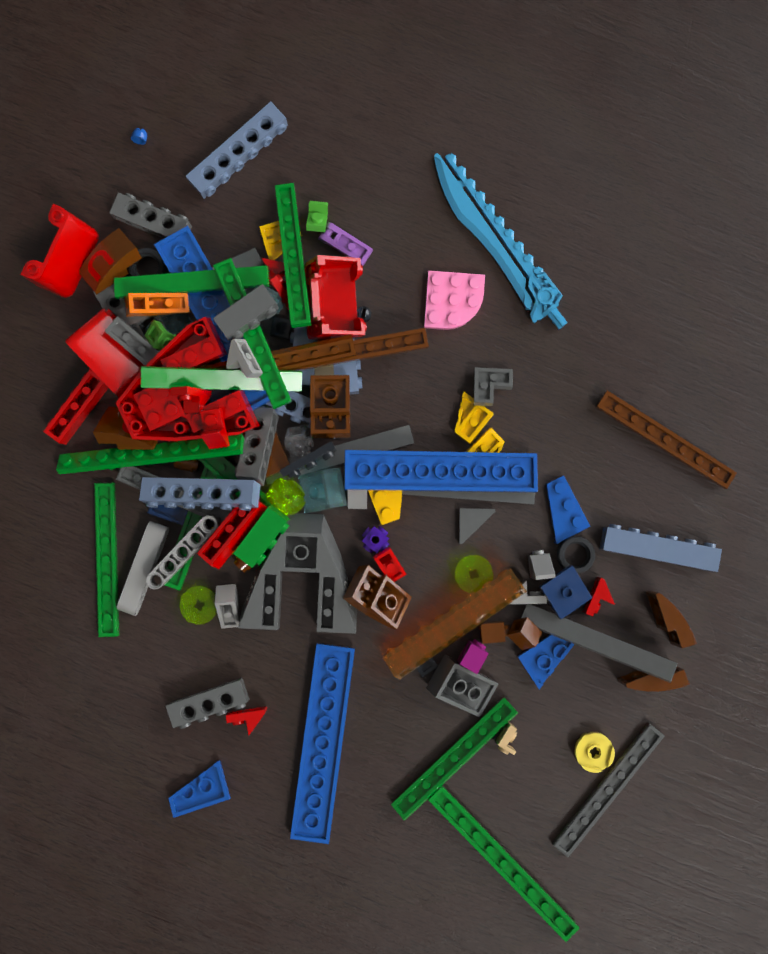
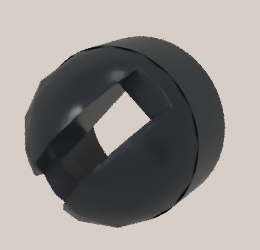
[357,306,371,322]

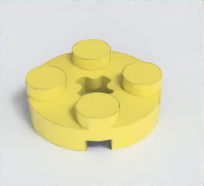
[574,732,615,773]

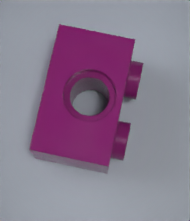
[457,639,489,674]

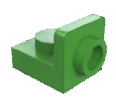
[306,201,328,232]
[144,320,176,350]

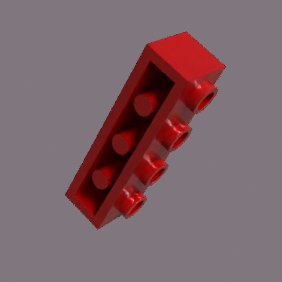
[43,370,109,445]
[197,500,268,569]

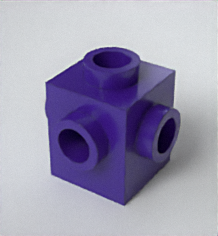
[362,526,389,554]

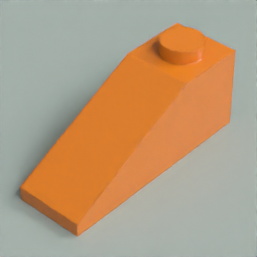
[125,293,189,317]

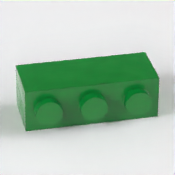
[233,505,290,568]

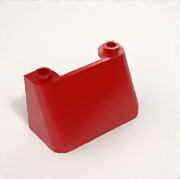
[20,204,99,298]
[304,255,367,340]
[65,308,145,398]

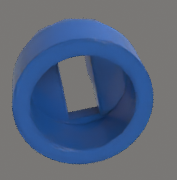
[131,128,147,145]

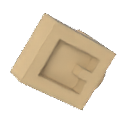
[496,722,517,755]

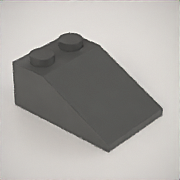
[426,655,498,717]

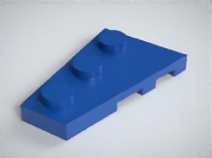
[546,475,590,544]
[517,635,575,690]
[168,760,231,818]

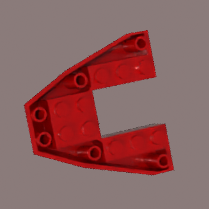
[116,317,260,441]

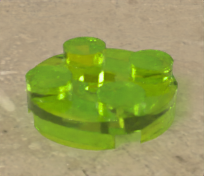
[266,478,306,516]
[455,555,493,594]
[180,585,217,625]

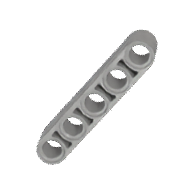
[146,514,221,589]
[117,521,169,616]

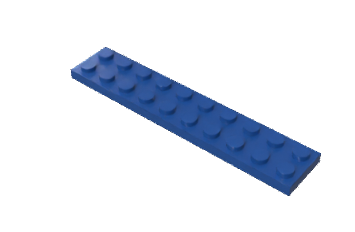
[154,226,270,410]
[344,450,538,493]
[290,643,355,844]

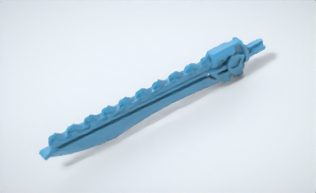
[434,153,568,330]

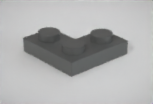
[473,367,513,406]

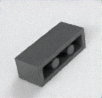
[213,284,279,342]

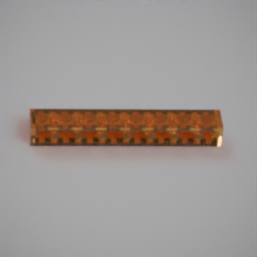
[383,569,527,680]

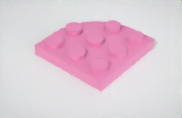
[424,271,485,330]

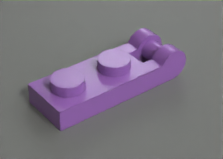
[319,222,373,266]

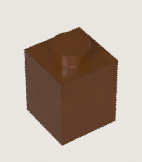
[507,617,542,650]
[479,621,508,644]

